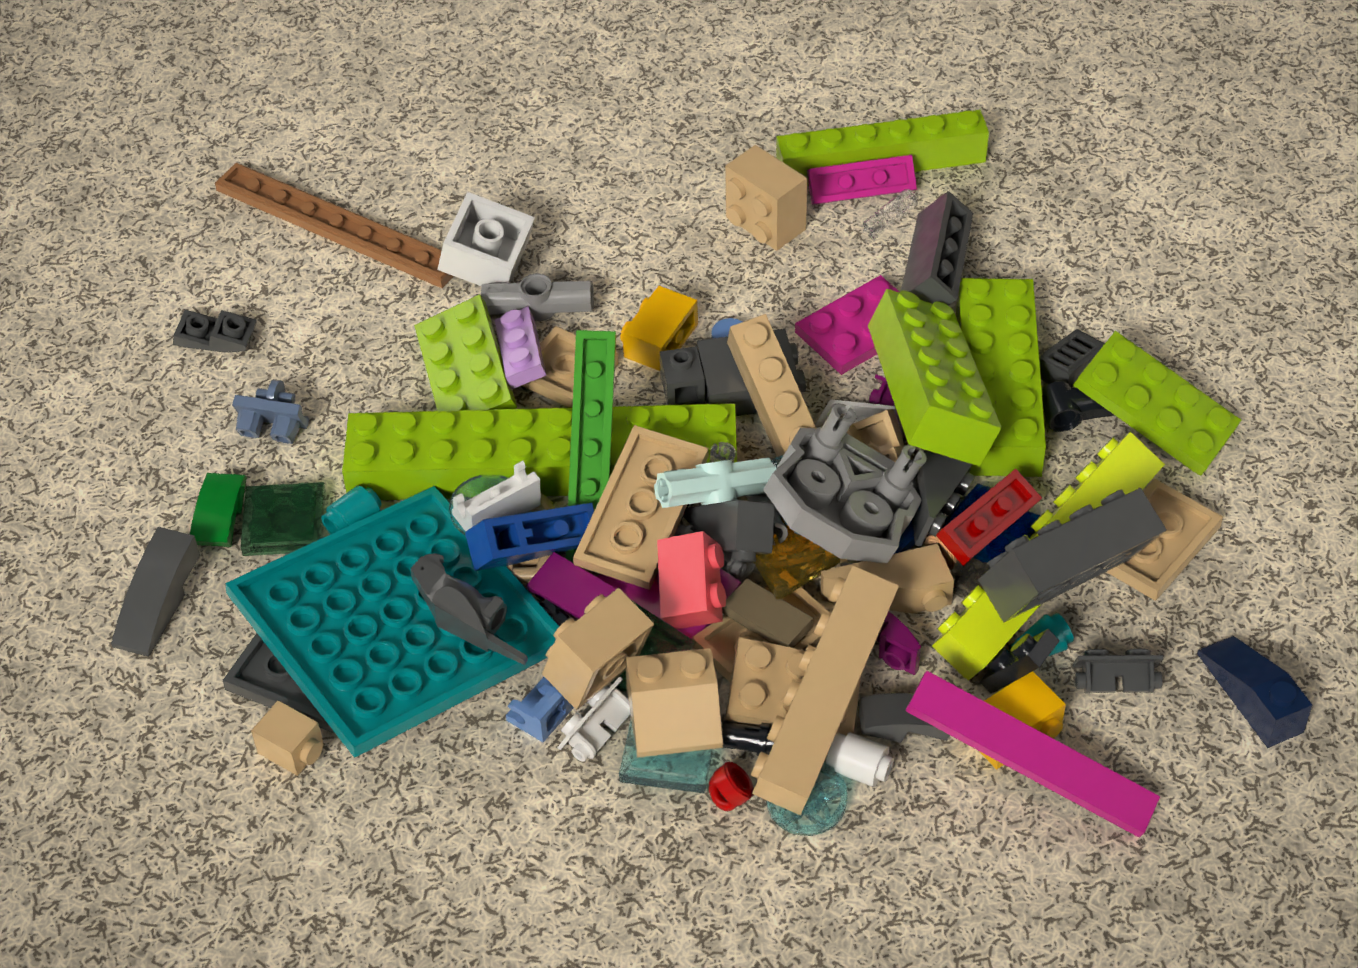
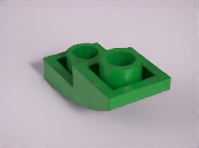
[190,473,247,547]

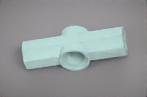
[654,457,776,508]

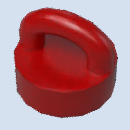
[709,762,754,811]

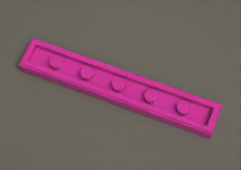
[905,670,1160,838]

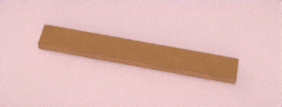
[215,163,454,288]

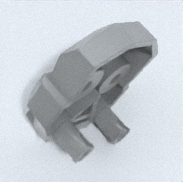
[763,403,927,563]

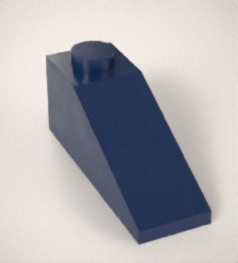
[1197,636,1313,748]

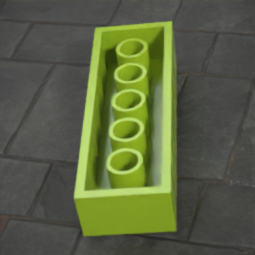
[956,278,1046,477]
[868,289,1002,467]

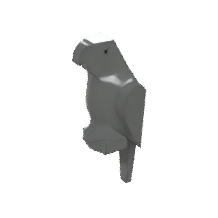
[411,554,528,665]

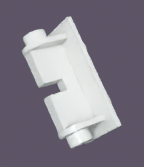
[557,677,631,762]

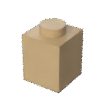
[251,701,324,776]

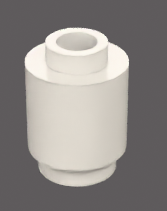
[826,732,894,787]

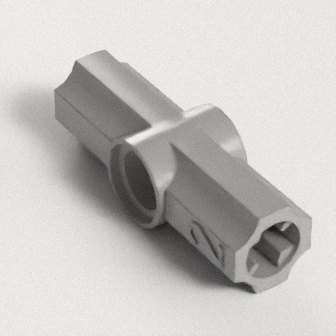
[481,273,594,321]

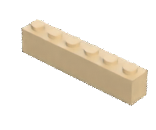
[750,565,899,815]

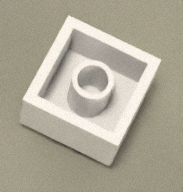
[437,192,535,287]

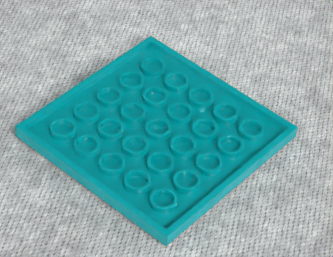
[225,486,560,758]

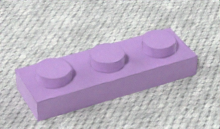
[495,306,547,389]

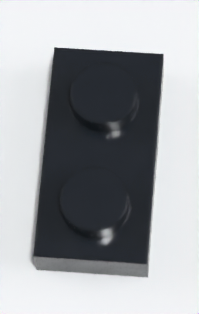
[980,629,1060,694]

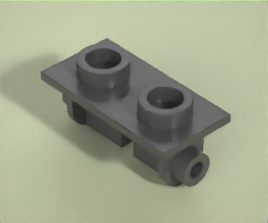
[1073,649,1164,693]

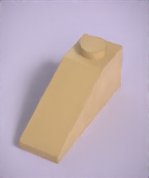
[820,543,954,614]

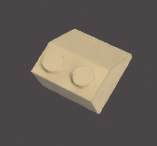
[626,648,723,758]

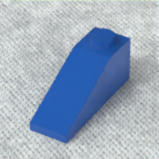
[465,503,594,571]

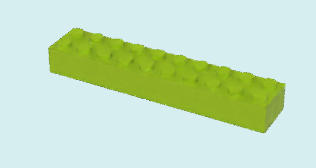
[342,404,737,500]

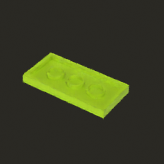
[414,294,517,411]
[1073,330,1242,476]

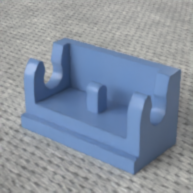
[506,677,574,742]

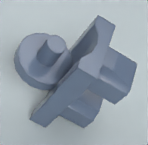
[232,380,310,444]

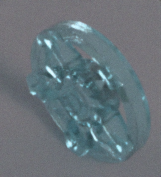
[766,763,847,836]

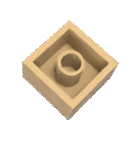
[725,145,807,251]
[542,588,654,710]

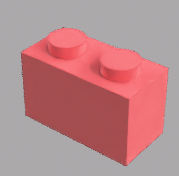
[657,531,726,629]

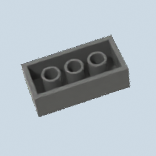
[978,488,1167,623]

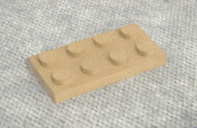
[573,425,709,590]

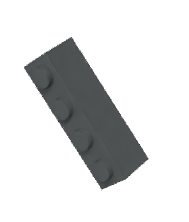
[901,191,974,306]

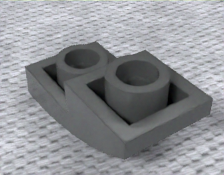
[173,309,257,353]
[858,693,950,743]

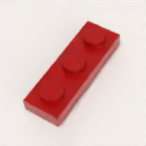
[936,469,1042,566]

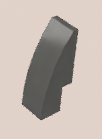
[111,527,200,657]

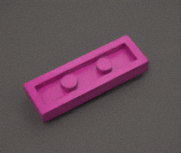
[807,155,917,205]

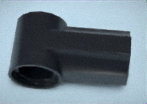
[1042,381,1114,432]

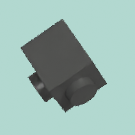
[660,346,705,405]

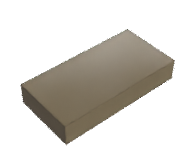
[722,579,813,648]

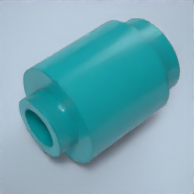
[321,485,382,534]

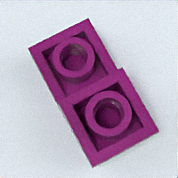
[876,611,921,675]

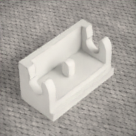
[452,461,541,531]

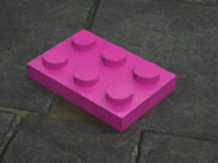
[795,275,900,375]

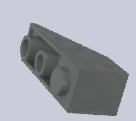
[912,450,975,547]

